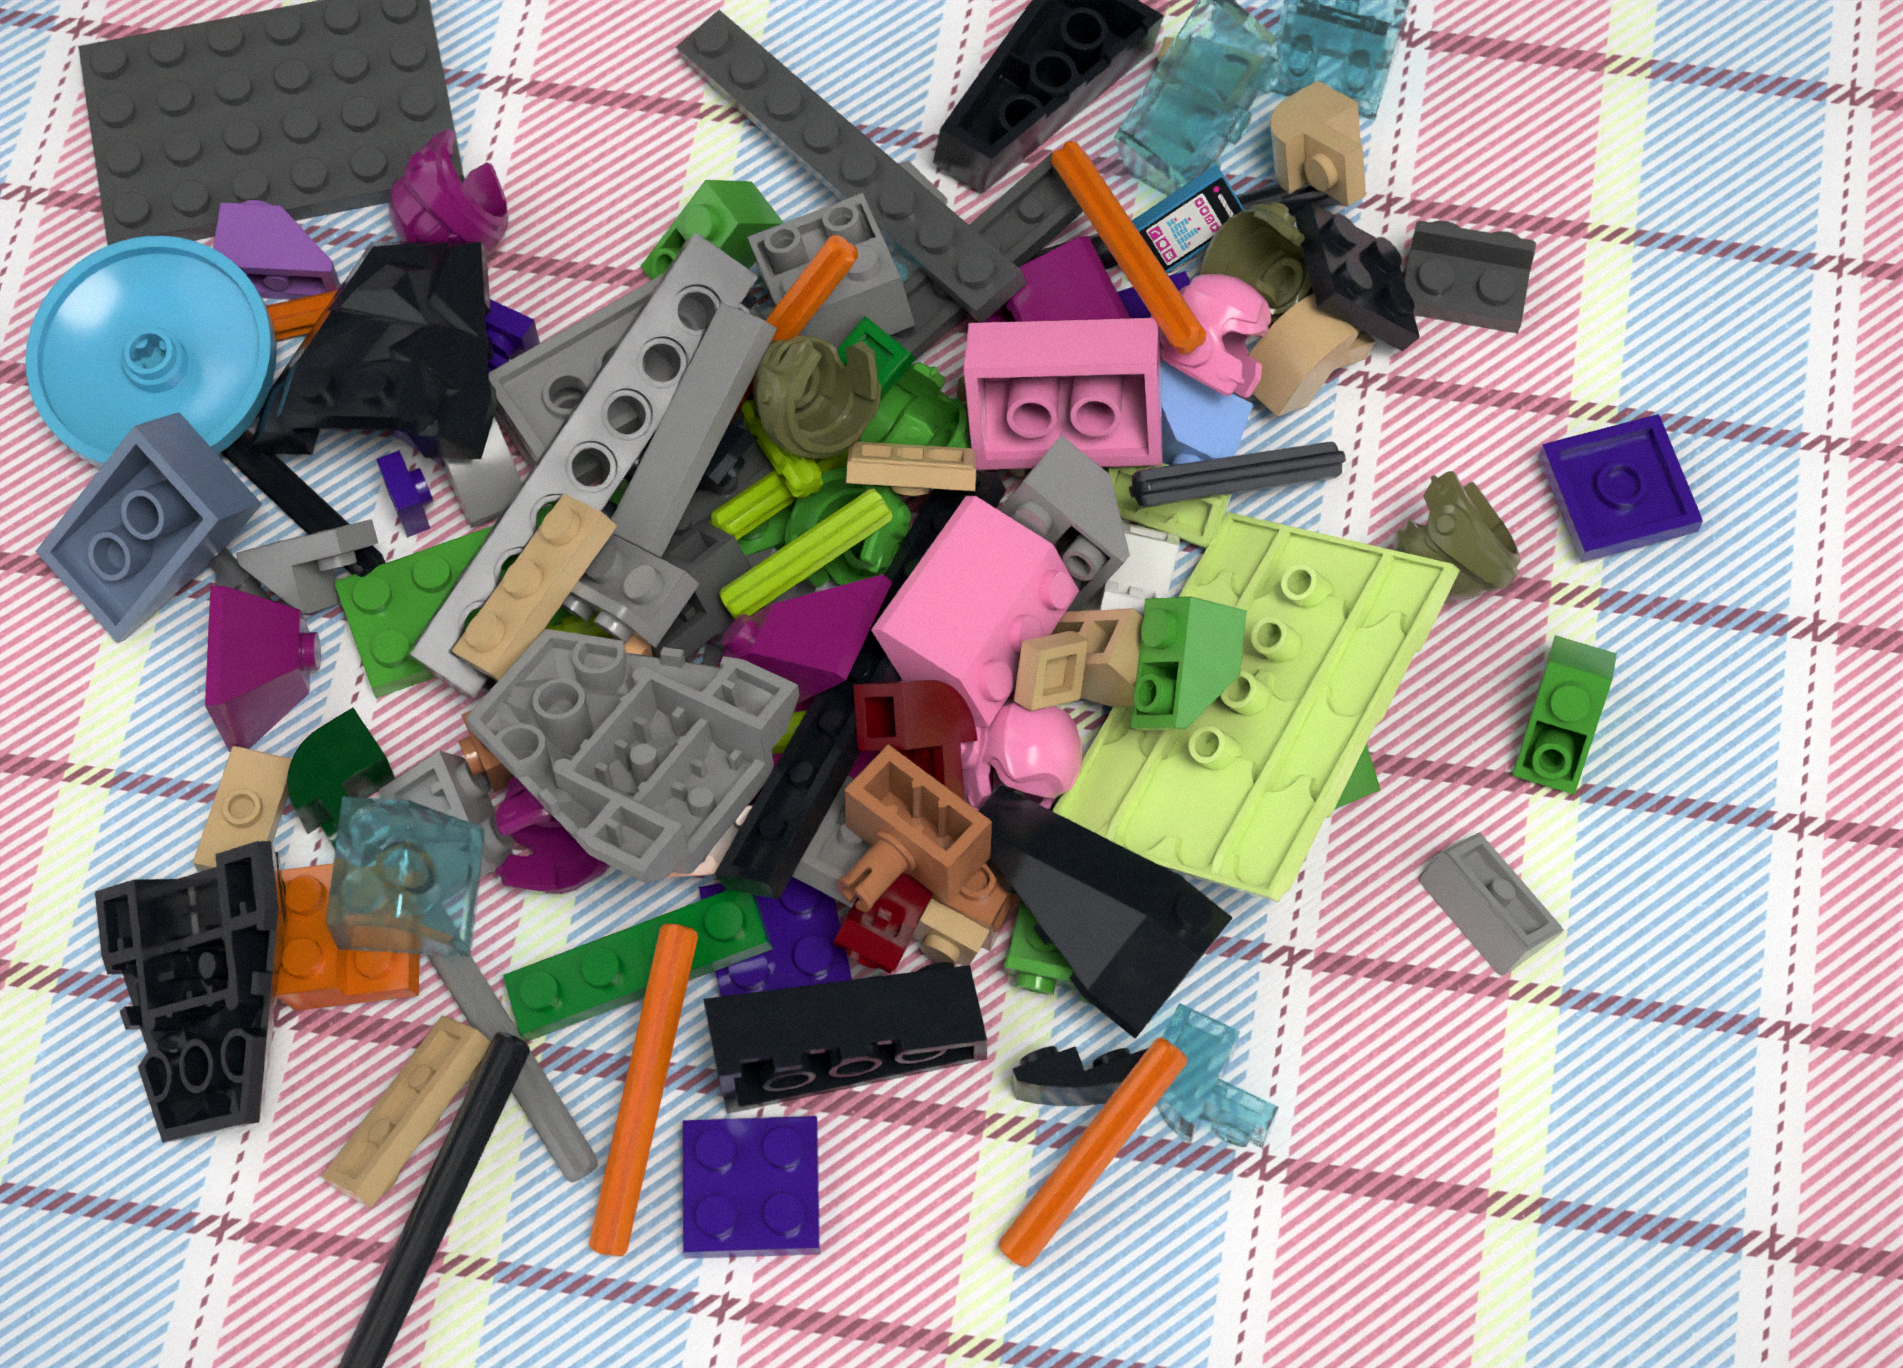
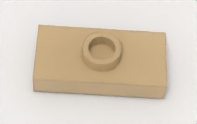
[846,441,976,496]
[193,746,292,871]

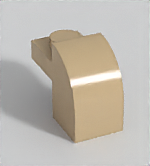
[1270,80,1366,206]
[1249,294,1377,417]

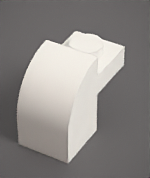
[1098,522,1180,617]

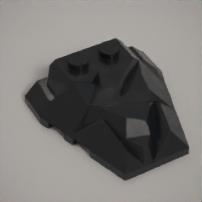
[251,241,497,459]
[95,841,287,1143]

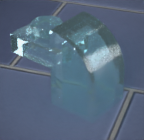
[1156,1003,1279,1149]

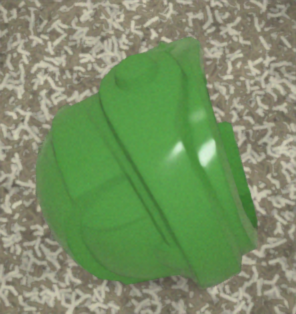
[859,362,972,489]
[784,466,911,588]

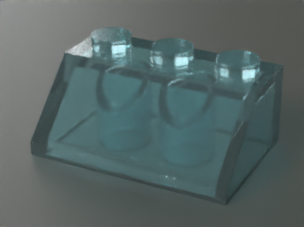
[1114,0,1283,196]

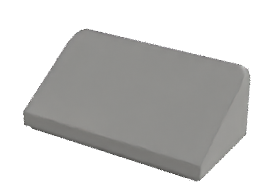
[1420,832,1564,976]

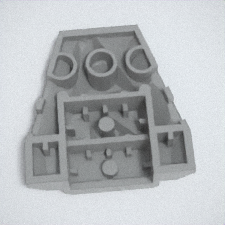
[466,629,799,883]

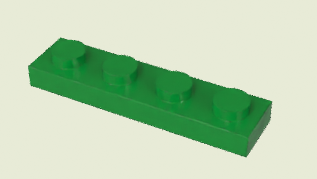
[503,890,773,1041]

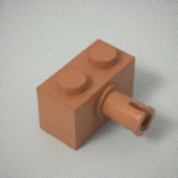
[836,744,992,912]

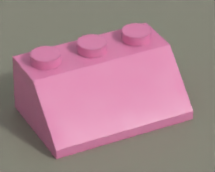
[964,318,1163,470]
[871,496,1079,727]

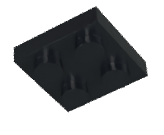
[1294,202,1420,351]

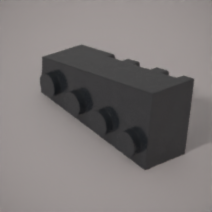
[933,0,1164,193]
[703,962,987,1114]

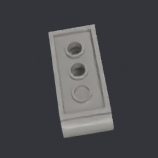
[489,273,766,485]

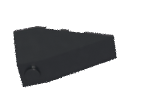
[978,786,1233,1039]

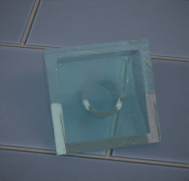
[325,797,485,957]

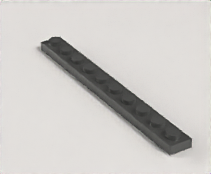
[616,152,1083,556]

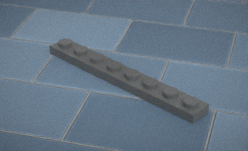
[676,9,1027,323]

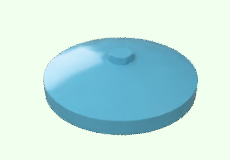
[25,236,277,468]

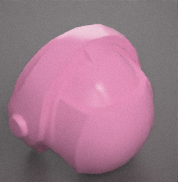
[1150,274,1271,399]
[960,693,1083,811]

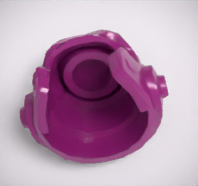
[389,129,509,251]
[494,775,610,894]

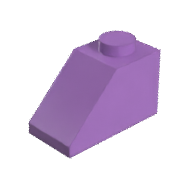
[213,200,341,300]

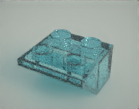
[1262,0,1412,120]

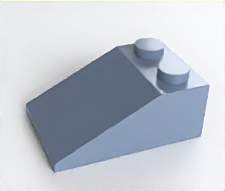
[36,412,262,643]

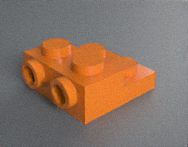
[275,862,421,1011]

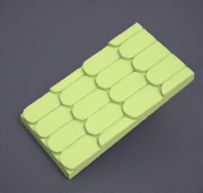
[1052,512,1460,902]

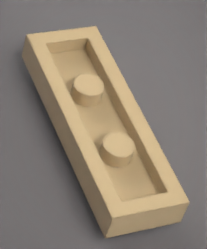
[452,493,617,681]
[321,1015,491,1208]

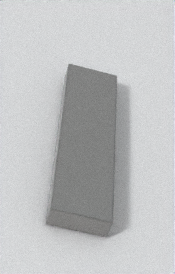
[611,302,777,557]

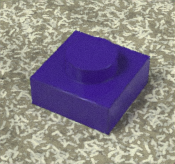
[485,299,540,360]
[376,450,434,538]

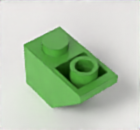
[641,180,784,280]
[1131,596,1247,730]
[1512,635,1617,795]

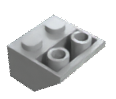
[747,193,915,349]
[999,435,1130,612]

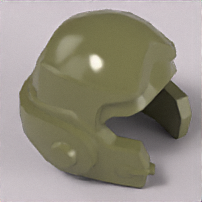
[1199,202,1314,326]
[753,336,881,459]
[1393,471,1521,604]

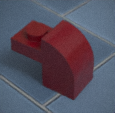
[853,680,978,800]
[832,873,934,974]

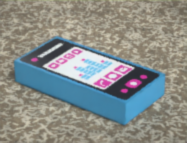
[1132,165,1244,273]

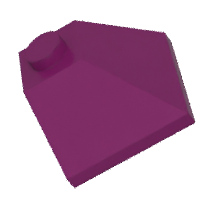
[716,574,892,704]
[205,586,321,753]

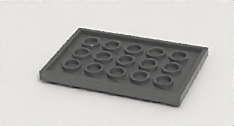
[78,0,465,245]

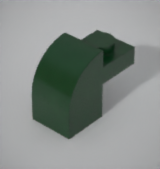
[287,707,396,869]

